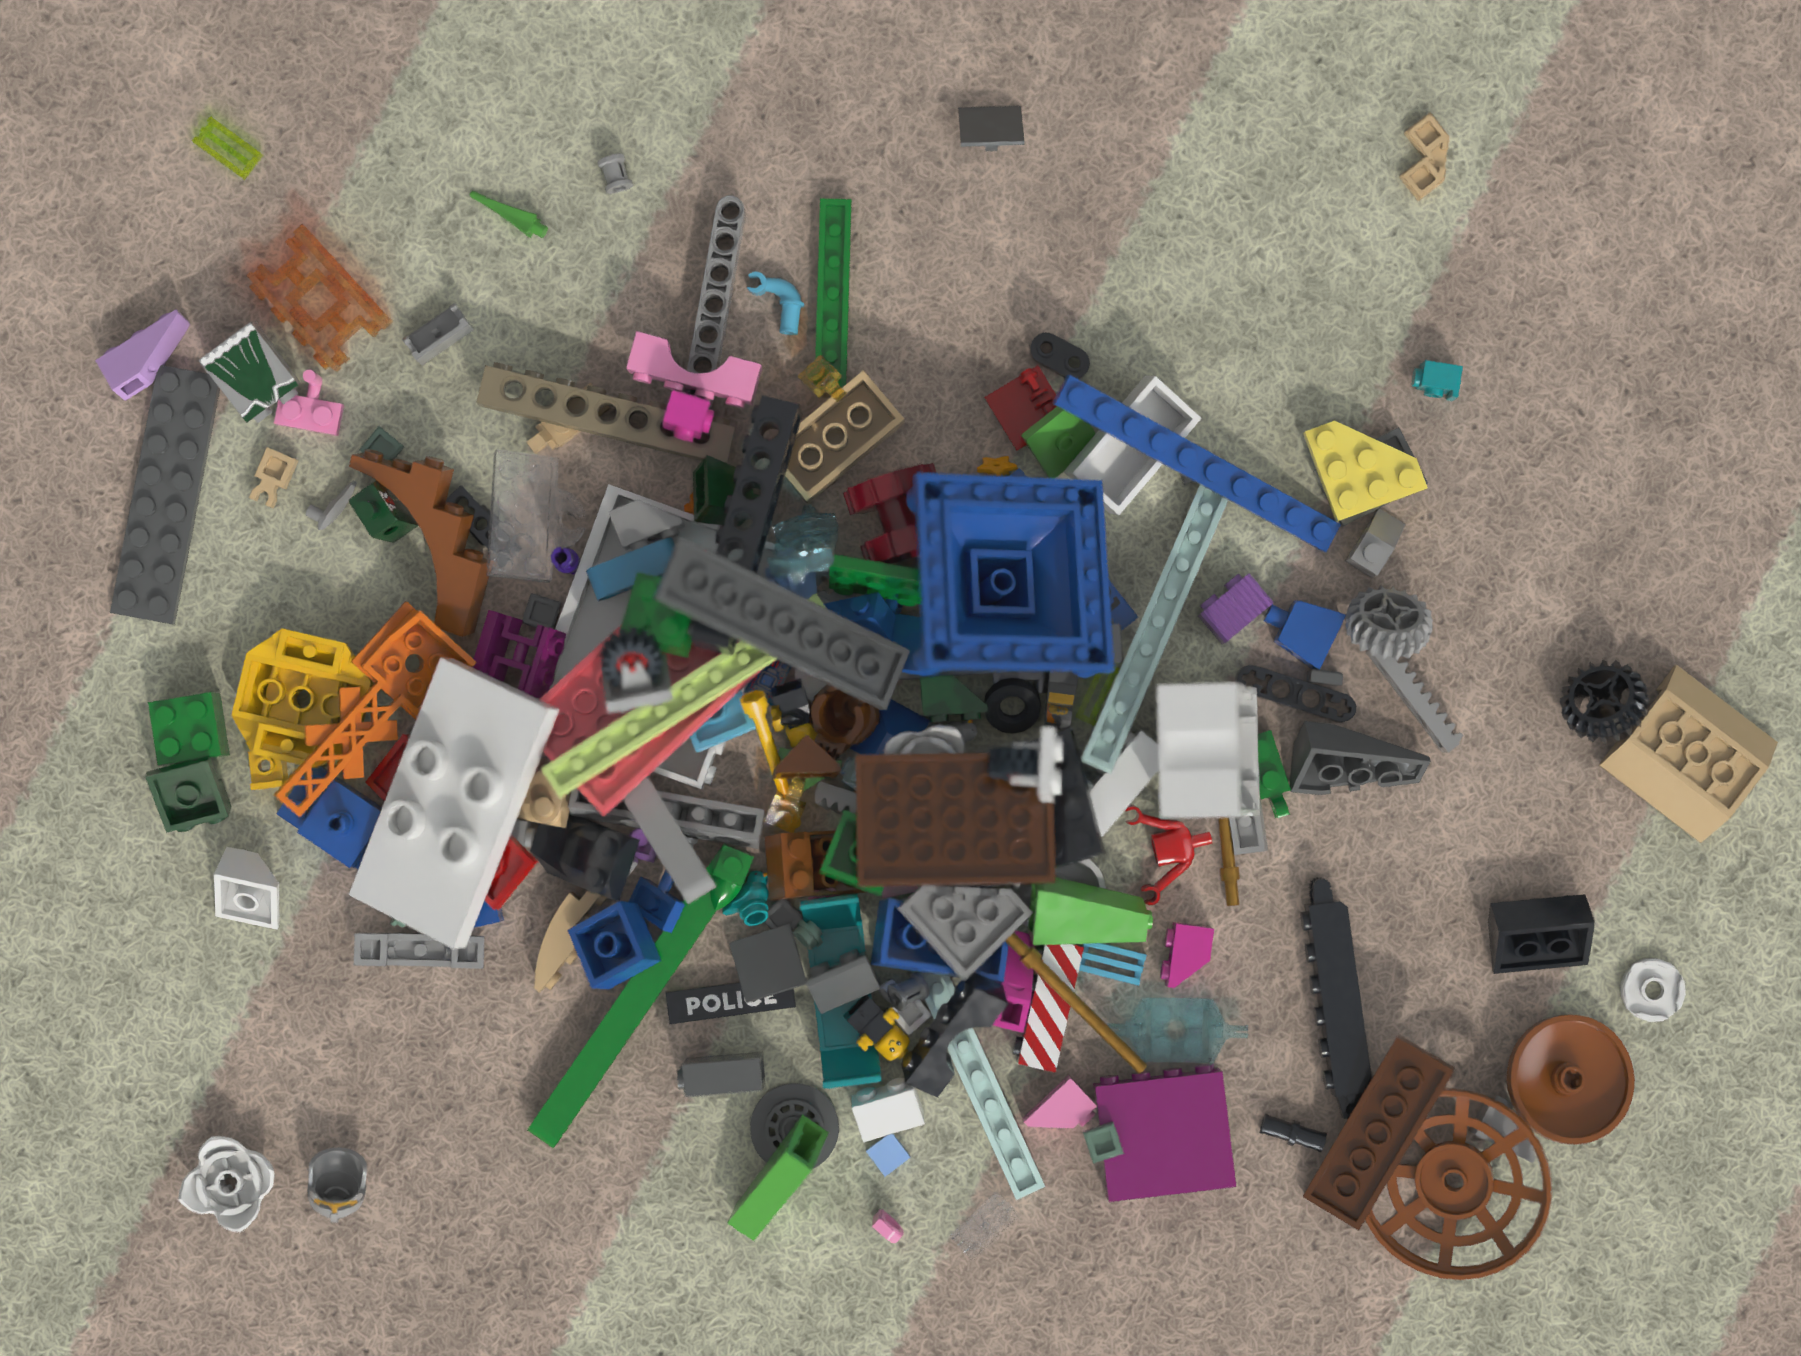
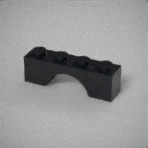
[901,972,1008,1098]

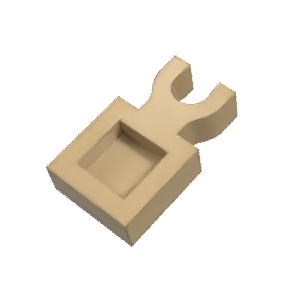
[249,447,299,509]

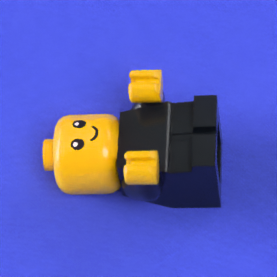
[771,678,818,748]
[843,995,910,1061]

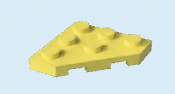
[1303,421,1428,522]

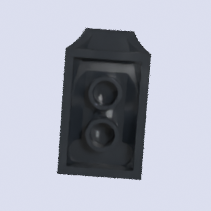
[530,813,640,901]

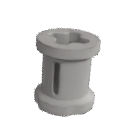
[598,154,633,194]

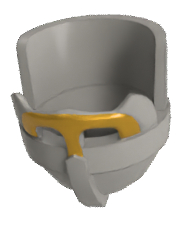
[307,1147,367,1223]

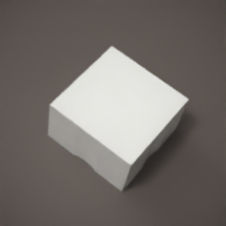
[1157,683,1260,818]

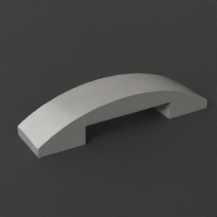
[354,933,485,969]

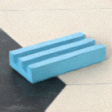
[1079,943,1147,986]

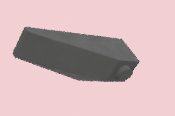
[1289,721,1431,795]

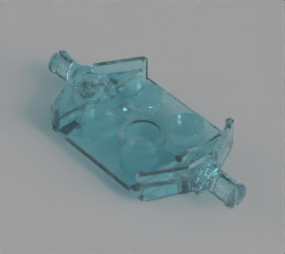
[1107,997,1248,1064]

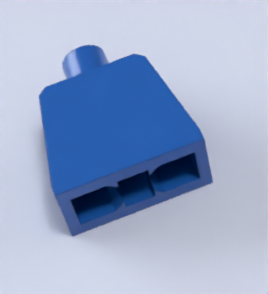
[1263,600,1346,670]

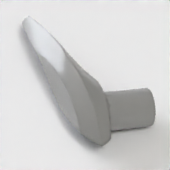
[306,480,357,530]

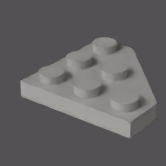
[897,886,1033,980]

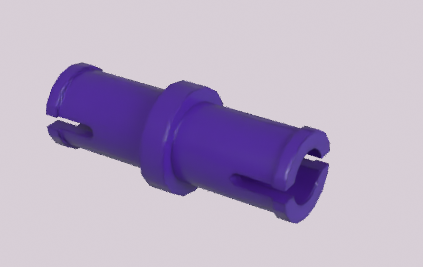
[551,547,581,575]

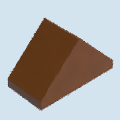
[772,734,841,779]

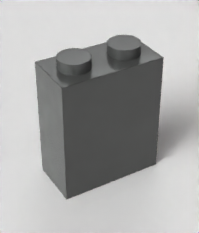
[677,1052,765,1097]

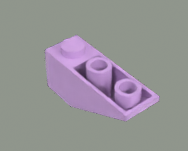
[95,310,190,401]

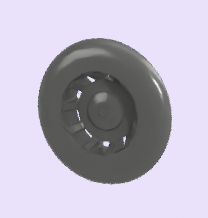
[750,1083,839,1169]

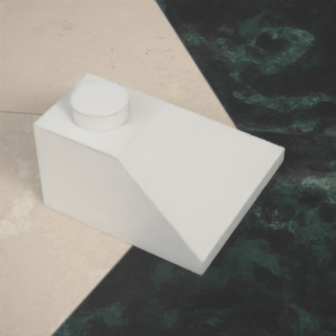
[214,847,280,930]

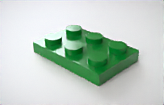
[829,554,921,606]

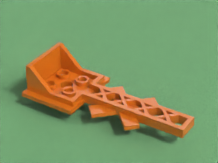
[274,601,477,817]

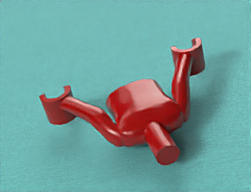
[1125,804,1212,905]

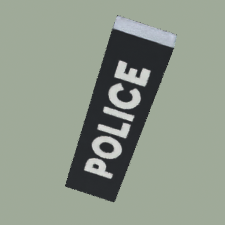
[665,982,796,1025]

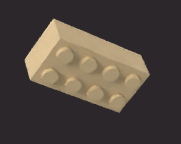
[785,370,905,505]

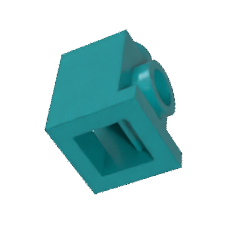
[1411,360,1463,401]

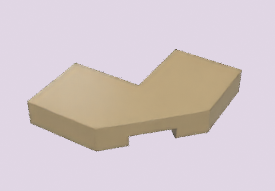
[1399,113,1450,202]

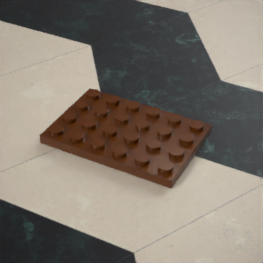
[855,753,1056,887]

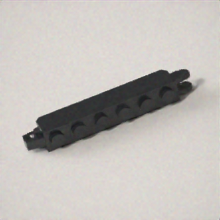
[1300,877,1372,1119]

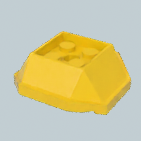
[231,628,373,768]

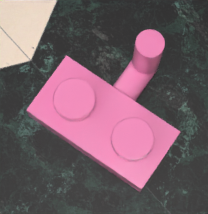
[274,369,344,436]

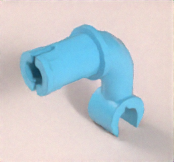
[747,272,804,335]

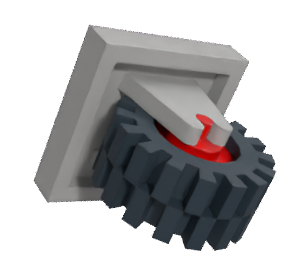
[601,627,673,713]

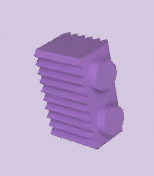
[1198,573,1274,644]

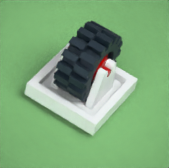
[988,727,1063,803]

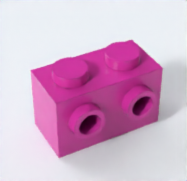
[663,390,714,442]

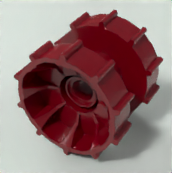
[843,463,937,564]

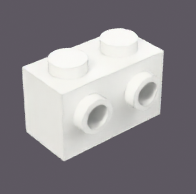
[852,1078,925,1142]

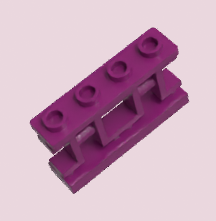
[472,610,566,699]

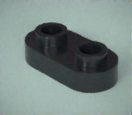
[1030,332,1090,379]

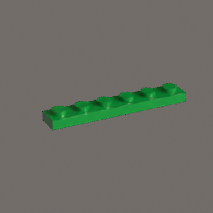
[814,198,852,390]

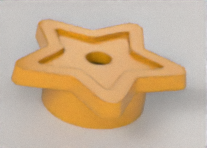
[977,456,1018,476]

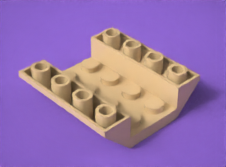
[1599,665,1778,843]

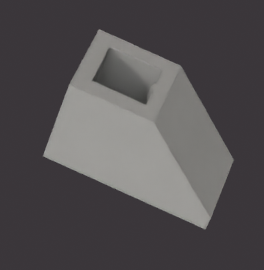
[608,500,685,551]

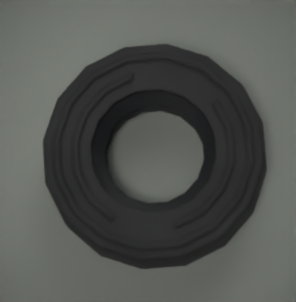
[984,678,1041,734]

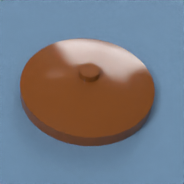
[1507,1015,1635,1144]

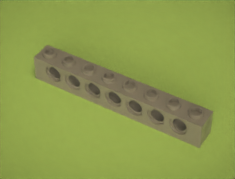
[476,362,735,463]

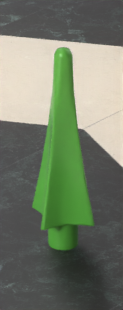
[470,191,548,238]

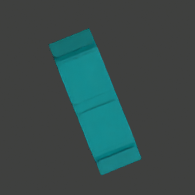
[800,893,882,1089]

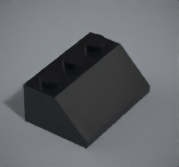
[1488,894,1595,974]

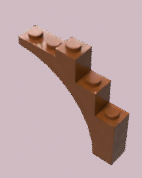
[349,449,493,637]

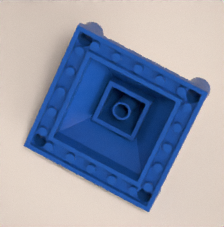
[906,473,1114,678]

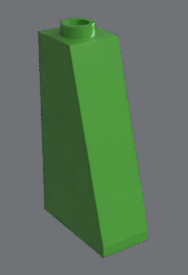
[1027,877,1153,945]
[727,1114,829,1241]

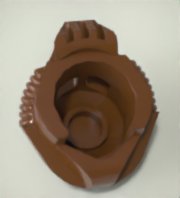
[810,684,880,761]

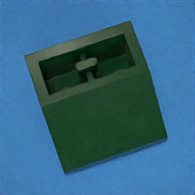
[920,675,988,722]

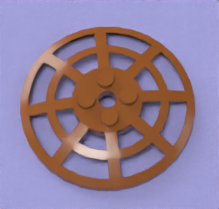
[1365,1088,1552,1280]

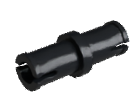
[1259,1113,1327,1153]

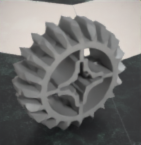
[1345,585,1433,661]

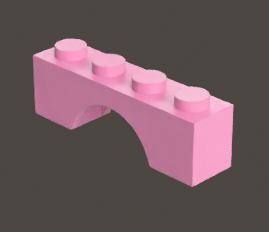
[626,331,762,408]

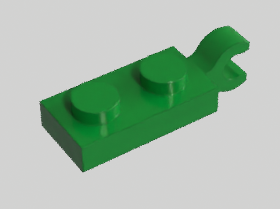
[1258,730,1291,818]

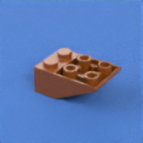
[764,830,868,900]

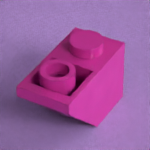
[1160,922,1214,988]

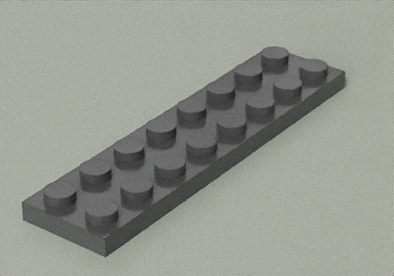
[110,365,220,625]
[653,537,910,710]

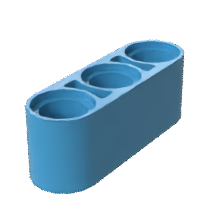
[586,537,676,601]

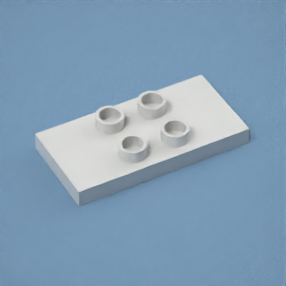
[349,658,559,949]

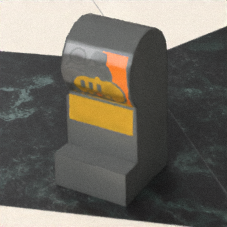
[1044,671,1078,730]

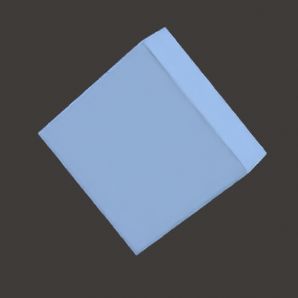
[866,1134,910,1177]

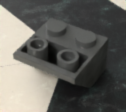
[805,948,880,1014]

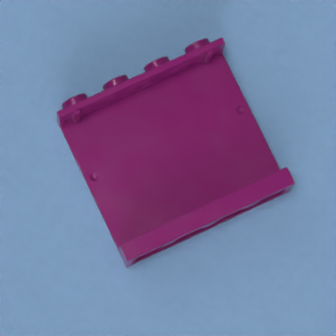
[1093,1064,1237,1202]

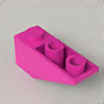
[993,930,1036,1033]

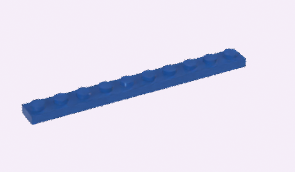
[1052,375,1341,552]

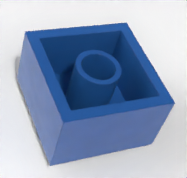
[567,901,662,989]

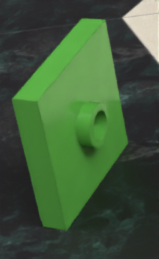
[1021,407,1096,478]

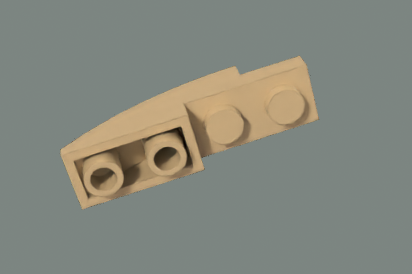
[534,890,607,993]

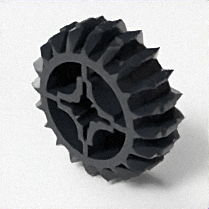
[1560,659,1649,744]

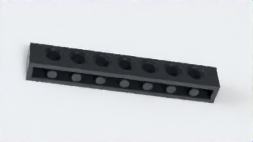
[688,395,803,656]

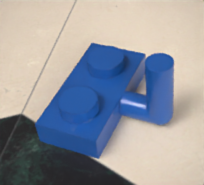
[628,870,685,933]

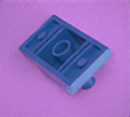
[276,766,382,869]

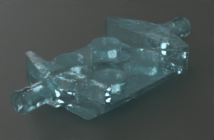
[767,505,839,583]

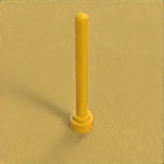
[740,690,801,829]

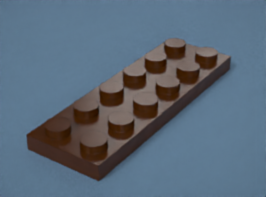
[1303,1034,1455,1231]

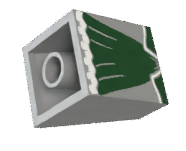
[198,321,301,423]

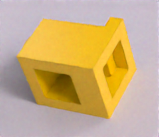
[248,752,288,790]

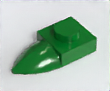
[710,845,755,910]

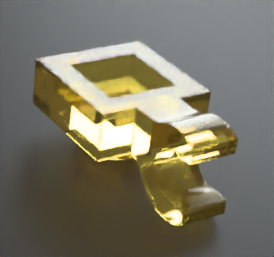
[797,355,847,402]
[763,778,806,833]

